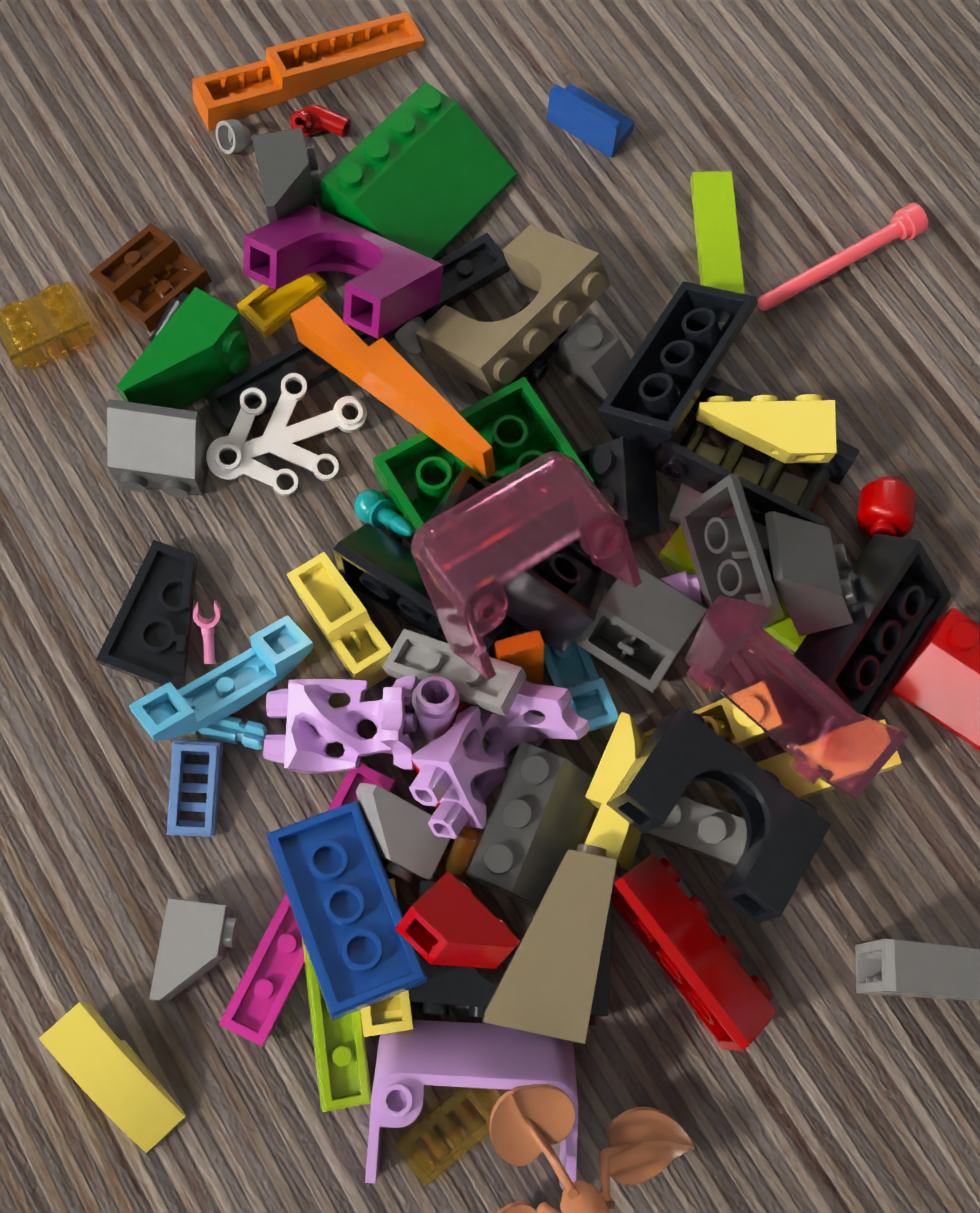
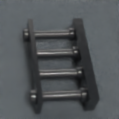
[655,376,860,526]

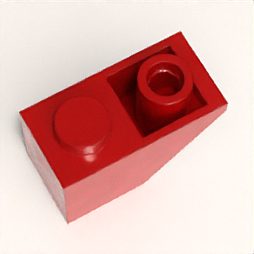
[395,871,521,969]

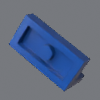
[547,83,635,158]

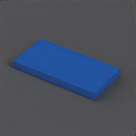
[266,801,427,1021]

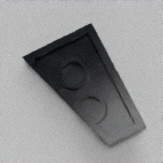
[96,540,198,690]

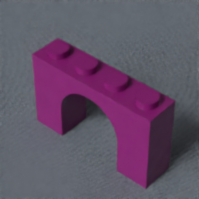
[243,205,444,339]

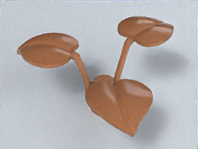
[489,1084,695,1213]

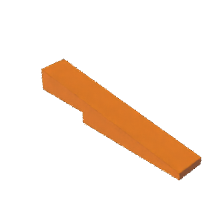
[192,11,424,131]
[290,296,496,479]

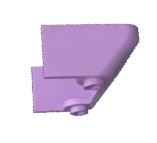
[365,1020,578,1191]

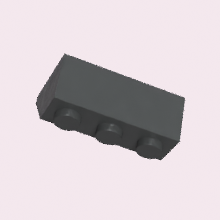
[678,474,785,637]
[466,741,596,909]

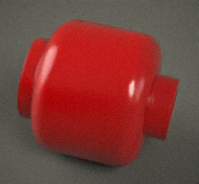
[856,476,917,538]

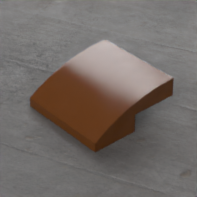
[89,223,212,333]

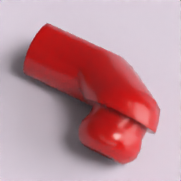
[290,104,351,138]

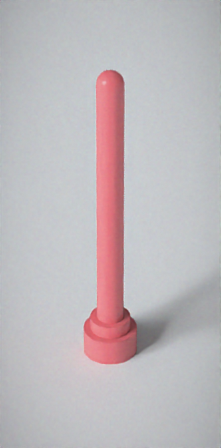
[757,203,928,311]

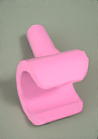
[193,600,221,664]

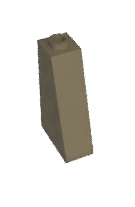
[483,844,617,1044]

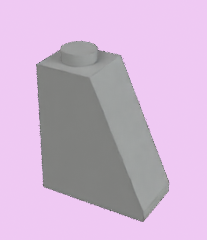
[855,939,980,1001]

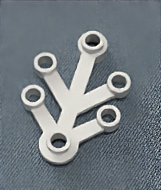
[206,373,367,496]

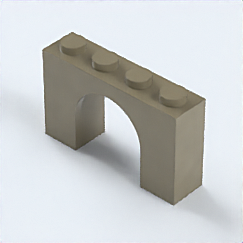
[415,224,611,395]

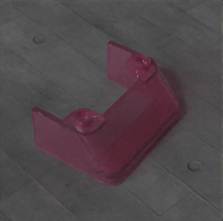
[411,451,642,680]
[685,595,908,799]

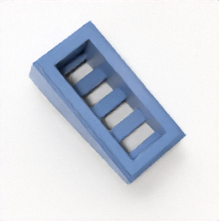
[166,739,224,837]

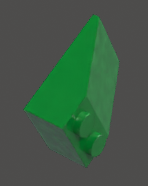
[116,287,251,409]

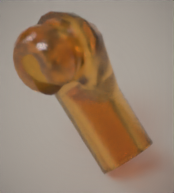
[437,827,481,875]

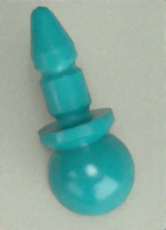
[354,489,414,536]

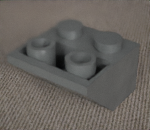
[575,561,709,693]

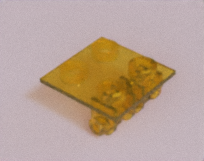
[0,281,96,371]

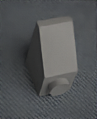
[356,783,450,883]
[149,898,238,1001]

